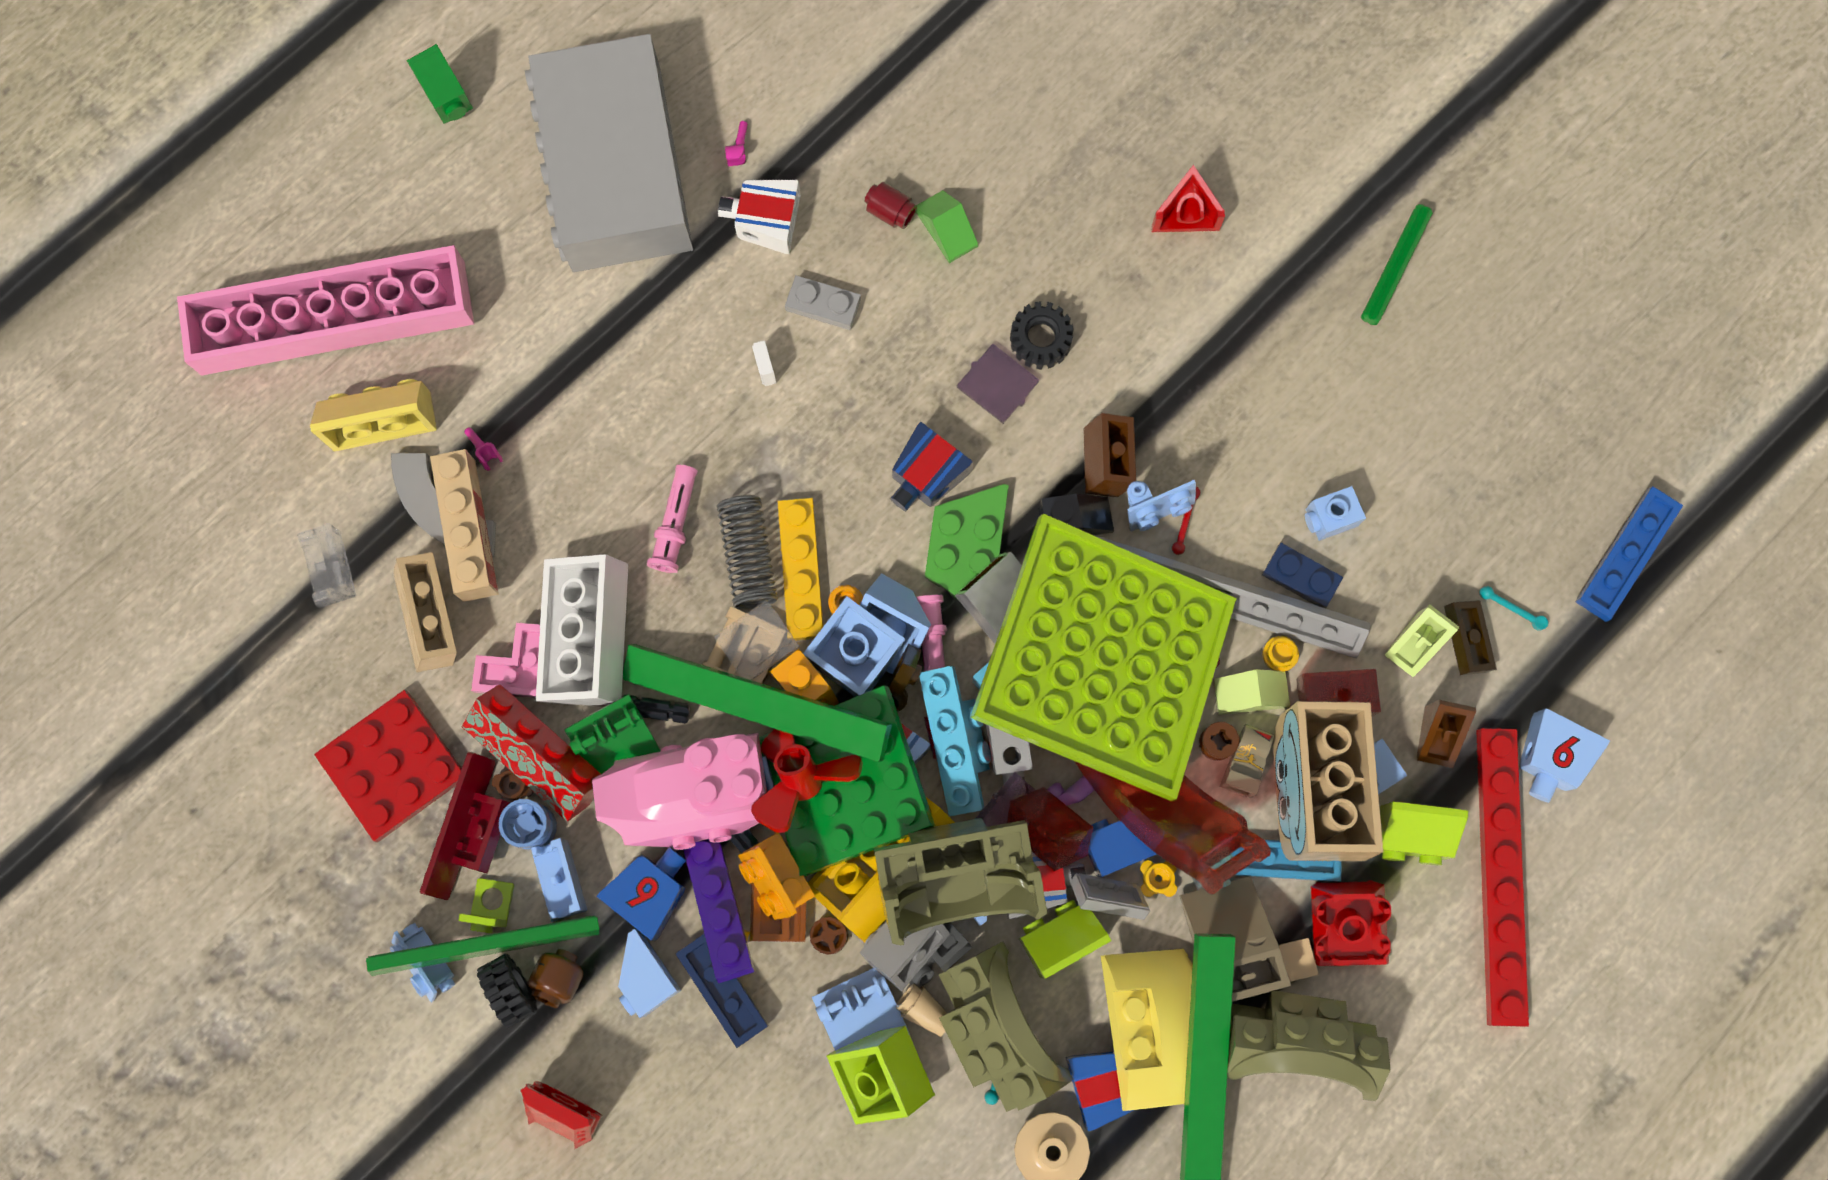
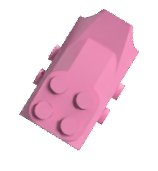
[592,733,767,850]

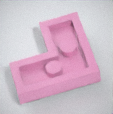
[471,623,540,698]

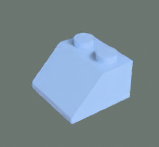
[803,596,905,697]

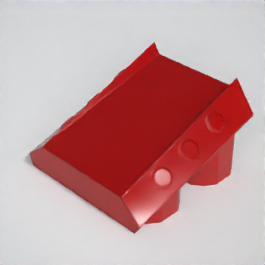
[1311,880,1391,966]
[520,1081,603,1149]

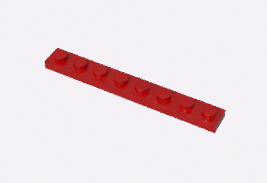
[1476,728,1529,1027]

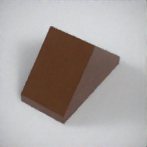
[1417,700,1476,768]

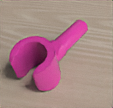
[725,121,748,166]
[464,427,503,471]

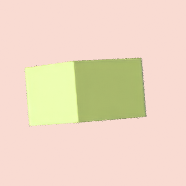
[1385,604,1459,677]
[1213,669,1290,715]

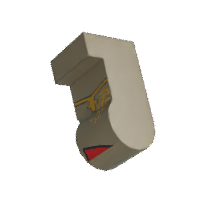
[1219,724,1274,798]

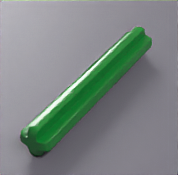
[1361,204,1433,325]

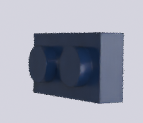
[1262,543,1343,609]

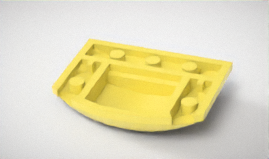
[1101,949,1193,1111]

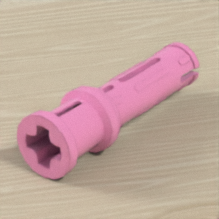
[647,465,698,573]
[916,595,947,672]

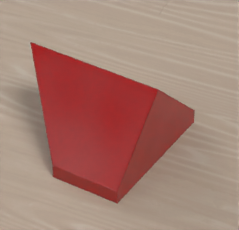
[1151,165,1225,233]

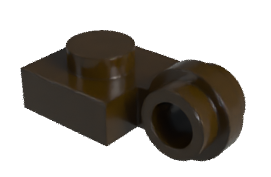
[885,644,923,712]

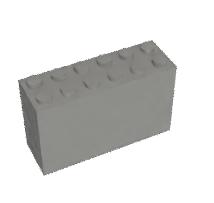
[525,34,693,273]

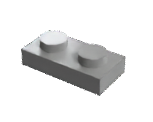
[785,275,861,330]

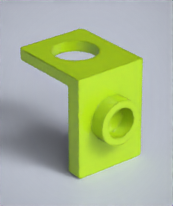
[458,878,514,933]

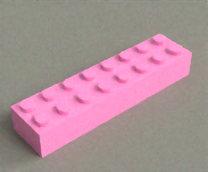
[177,245,474,376]

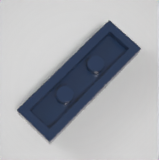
[675,934,769,1048]

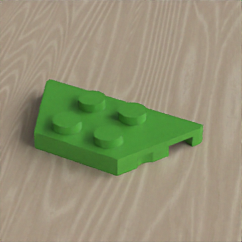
[925,484,1009,600]

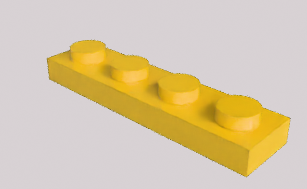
[778,498,823,641]

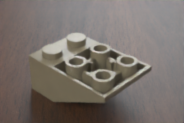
[1179,876,1291,1002]

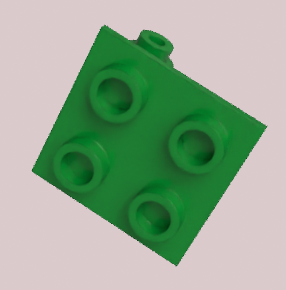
[564,694,661,774]

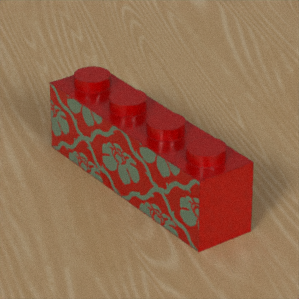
[461,684,601,822]

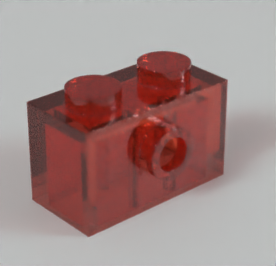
[1296,669,1381,717]
[1007,787,1093,871]

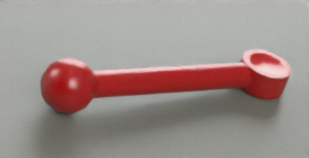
[1172,487,1201,555]

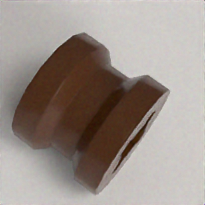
[1199,722,1239,761]
[810,917,848,955]

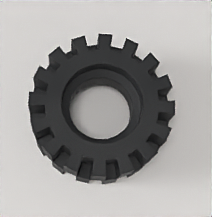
[1010,301,1074,370]
[477,953,538,1029]

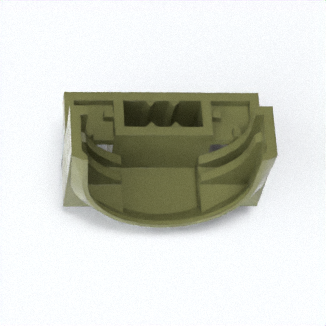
[874,818,1047,946]

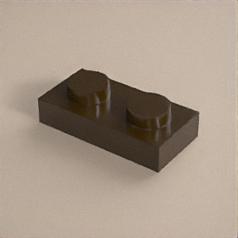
[1444,600,1497,676]

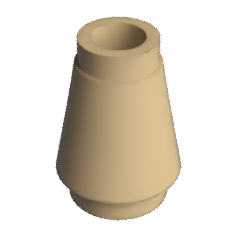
[896,984,947,1037]

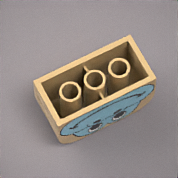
[1273,701,1383,861]

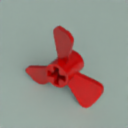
[751,729,863,833]

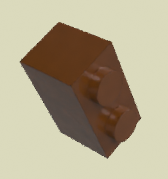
[1083,413,1136,497]

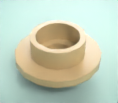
[1014,1112,1090,1180]

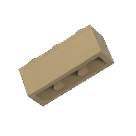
[393,552,457,672]

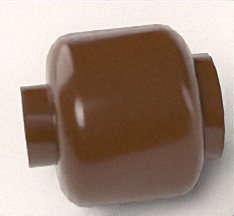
[528,949,584,1008]

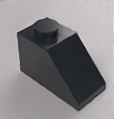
[1039,493,1114,536]

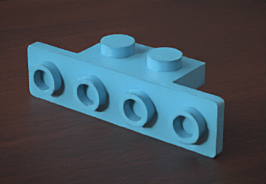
[919,666,991,816]

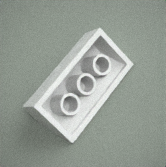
[536,554,628,706]

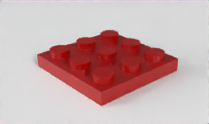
[314,690,461,842]

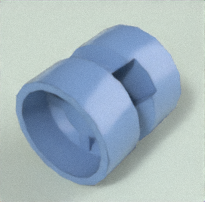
[499,799,557,850]

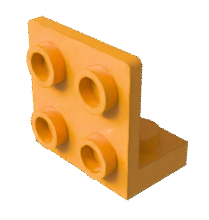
[738,833,815,920]

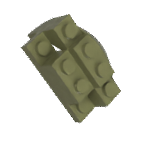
[938,941,1073,1112]
[1227,990,1391,1101]

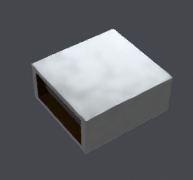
[955,552,1022,644]

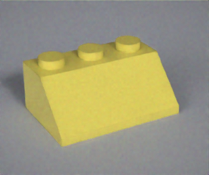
[310,379,437,452]

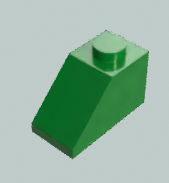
[406,44,473,124]

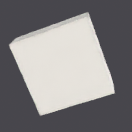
[752,340,776,386]

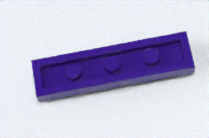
[683,839,755,983]

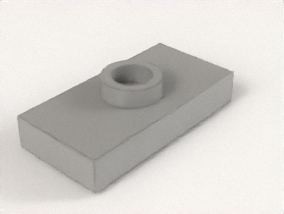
[1070,873,1150,920]

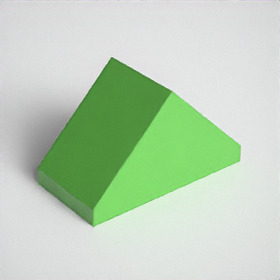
[916,190,978,263]

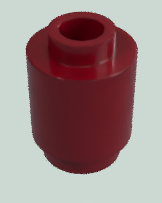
[864,182,917,229]

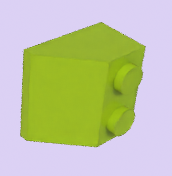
[1379,801,1468,866]
[1019,899,1112,979]
[826,1025,935,1125]

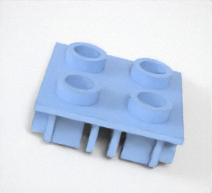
[1127,480,1196,532]
[812,968,910,1050]

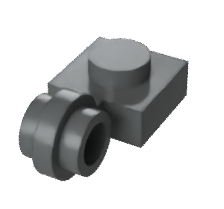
[909,922,972,987]

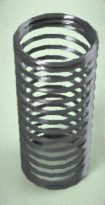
[716,495,778,609]

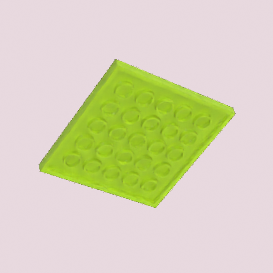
[970,514,1237,801]

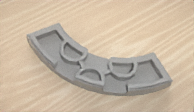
[391,453,496,557]

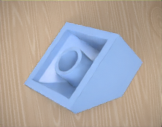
[860,573,931,674]

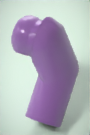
[1044,772,1100,808]

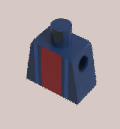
[890,421,973,512]

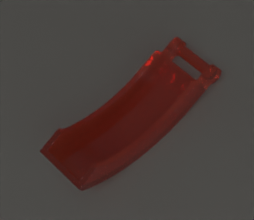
[1074,761,1271,894]

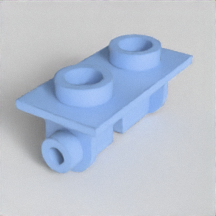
[390,923,455,1003]

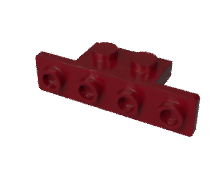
[420,752,510,900]

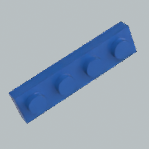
[1575,486,1683,622]

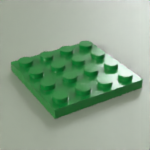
[759,686,935,877]

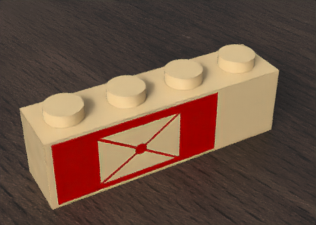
[430,449,499,602]

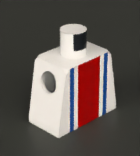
[718,180,801,254]

